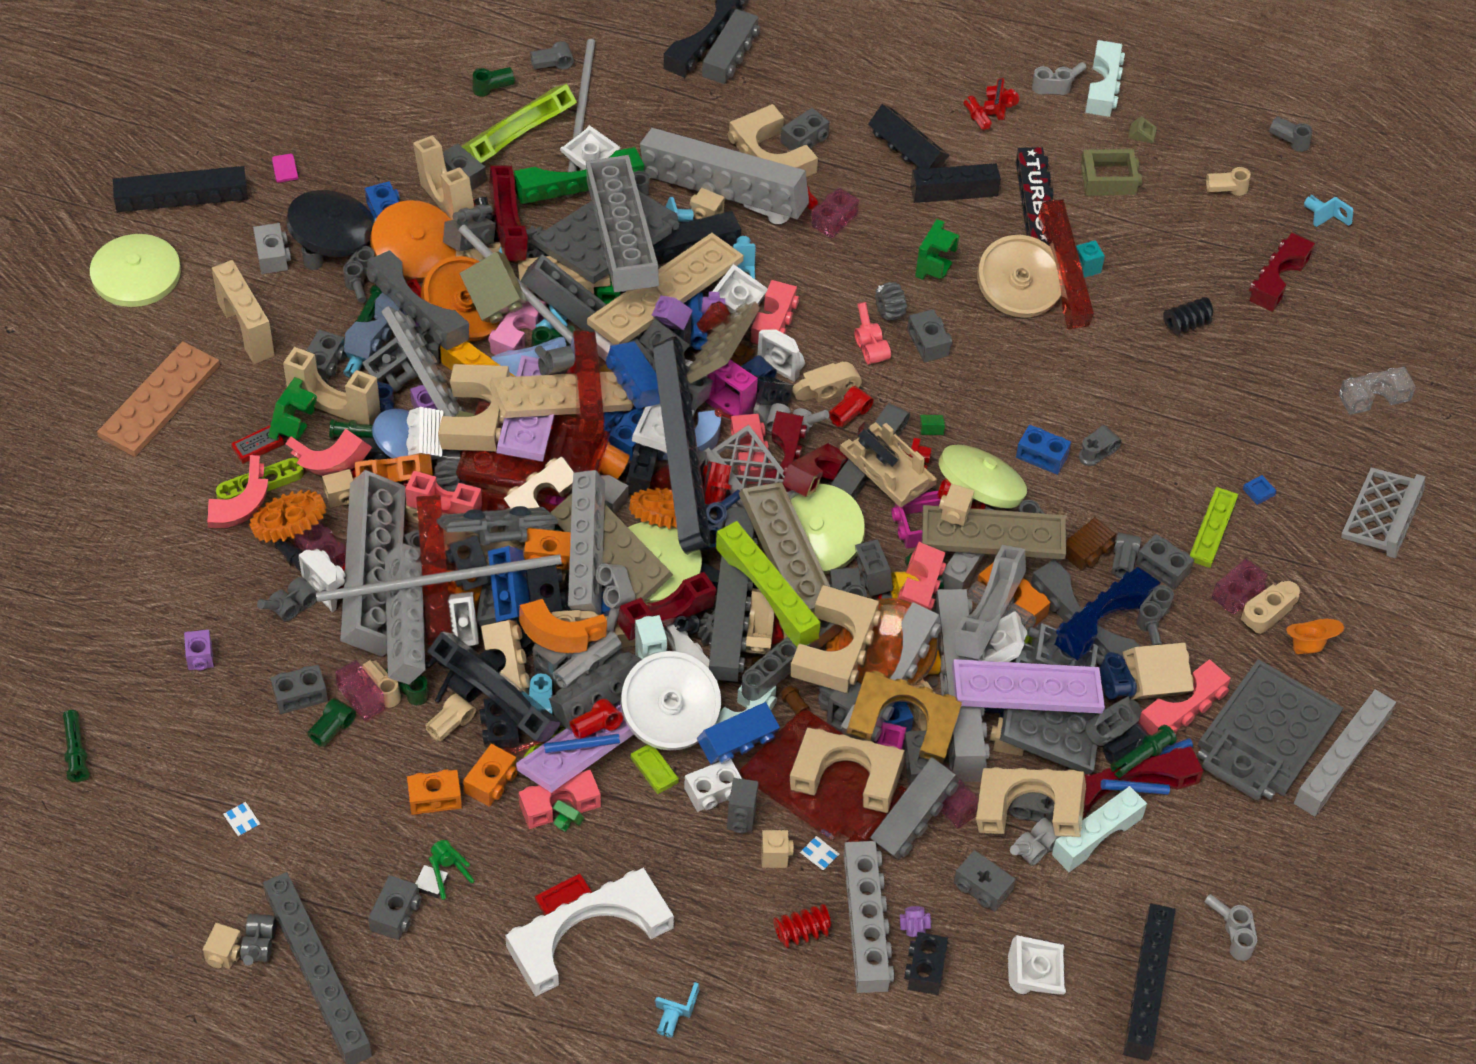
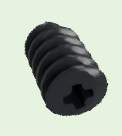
[1163,297,1213,336]

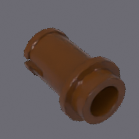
[781,685,810,718]

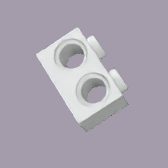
[684,759,742,812]

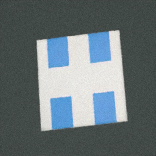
[223,802,260,836]
[800,836,839,870]

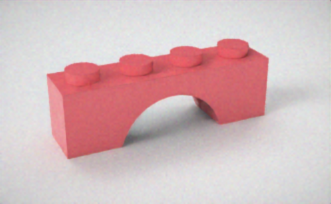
[1138,659,1231,735]

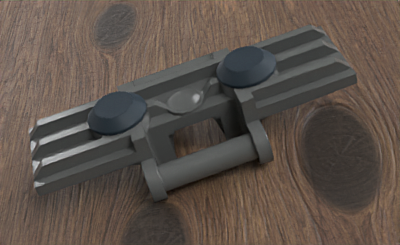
[437,506,558,545]

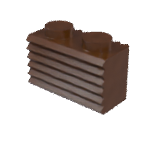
[1065,517,1116,571]

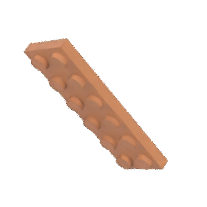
[97,341,220,457]

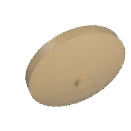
[977,235,1066,318]

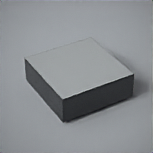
[415,865,448,898]

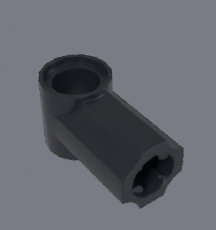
[1103,723,1149,764]

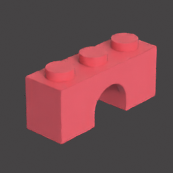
[750,280,799,344]
[730,414,772,484]
[405,471,482,514]
[894,542,946,613]
[519,770,601,829]

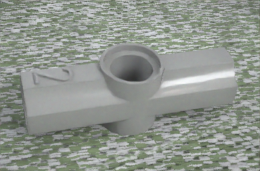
[553,630,622,688]

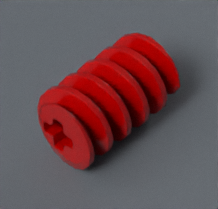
[773,904,831,948]

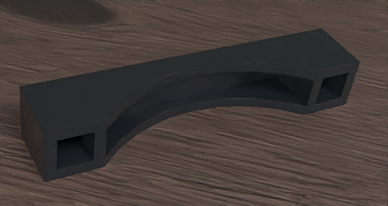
[663,0,748,78]
[427,631,562,742]

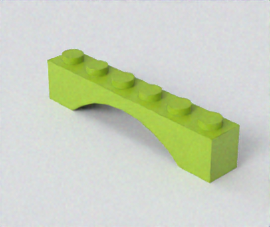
[462,84,577,163]
[716,521,820,647]

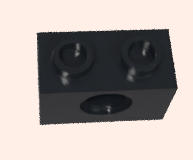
[526,565,566,614]

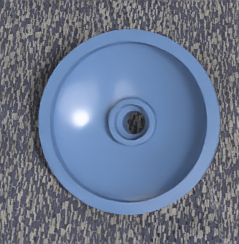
[372,409,409,458]

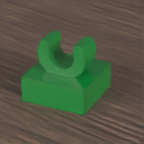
[553,800,584,832]

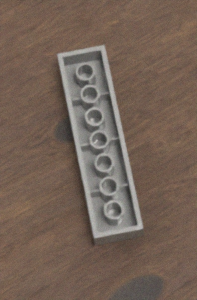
[640,128,809,219]
[585,155,659,292]
[341,470,406,657]
[934,589,989,782]

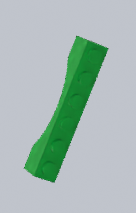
[514,147,644,204]

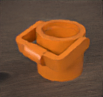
[590,441,630,479]

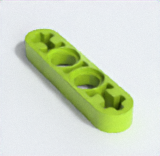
[216,458,304,500]

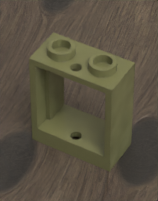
[1080,149,1142,196]

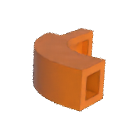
[519,599,607,653]

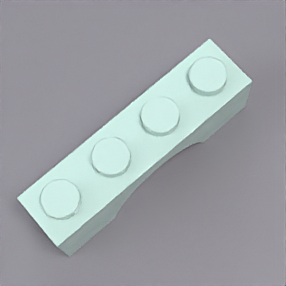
[1085,40,1125,117]
[1052,786,1147,872]

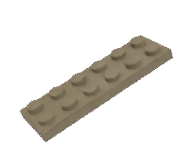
[687,301,760,384]
[739,482,830,612]
[551,493,673,601]
[922,505,1066,559]

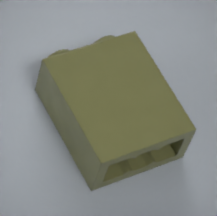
[460,252,528,324]

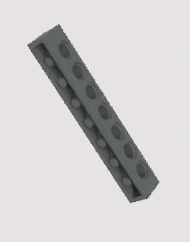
[263,872,372,1064]

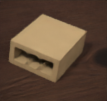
[1123,643,1194,700]

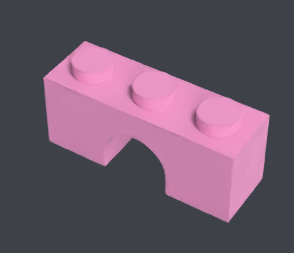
[488,299,546,355]

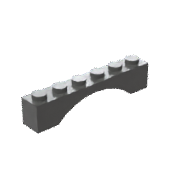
[366,250,469,350]
[1031,559,1141,658]

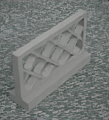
[704,424,799,508]
[1341,467,1426,558]

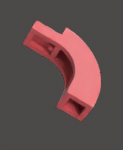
[286,429,372,476]
[207,455,268,528]

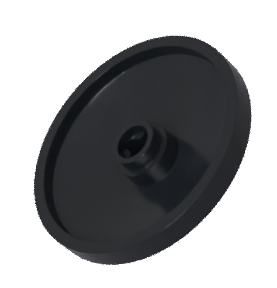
[286,190,374,257]

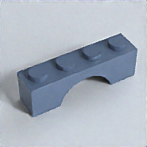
[344,292,407,359]

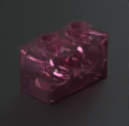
[811,187,859,239]
[295,521,346,567]
[1211,558,1268,615]
[335,660,385,721]
[941,766,979,829]

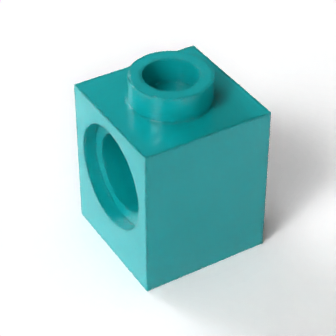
[1072,240,1105,278]

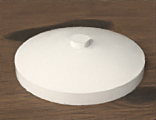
[621,651,721,750]

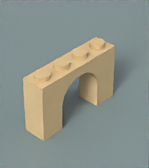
[728,104,818,177]
[413,135,474,220]
[212,260,275,364]
[283,347,381,425]
[438,364,513,451]
[791,585,882,693]
[790,727,904,813]
[976,767,1086,837]

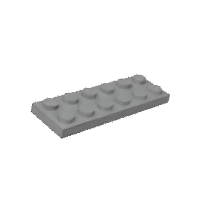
[381,306,466,417]

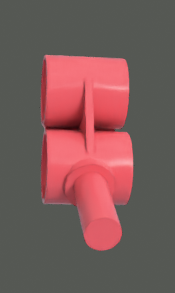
[854,302,891,365]

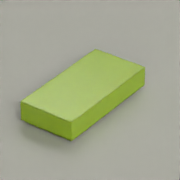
[631,745,679,795]

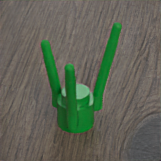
[429,840,474,900]

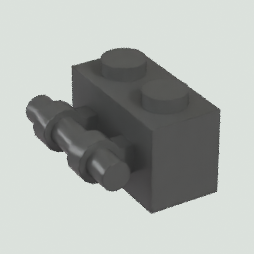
[443,204,496,252]
[362,338,418,392]
[818,681,861,733]

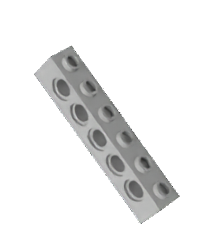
[568,470,605,615]
[385,542,425,684]
[843,841,894,993]

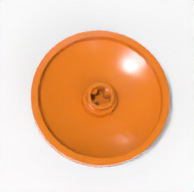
[370,200,456,282]
[421,256,508,341]

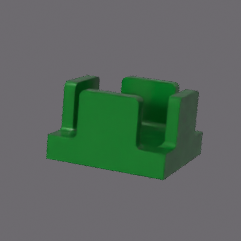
[915,219,960,280]
[268,377,318,440]

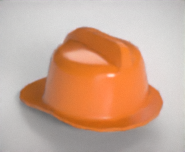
[1286,619,1344,654]

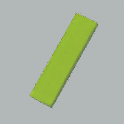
[1190,487,1238,568]

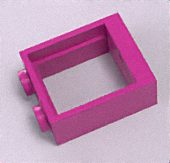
[706,360,758,419]
[891,491,941,549]

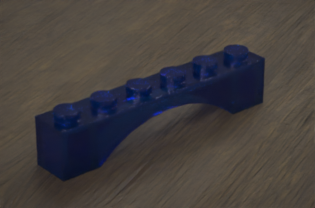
[1054,567,1161,661]

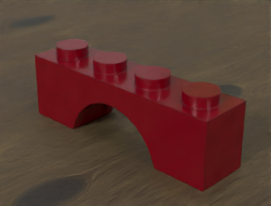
[1249,233,1315,312]
[763,411,807,493]
[782,443,849,497]
[617,572,716,641]

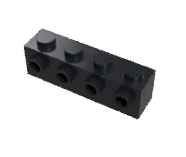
[868,104,950,169]
[910,163,1001,203]

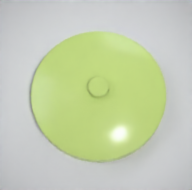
[90,234,181,307]
[939,445,1027,508]
[791,484,865,574]
[628,521,702,603]

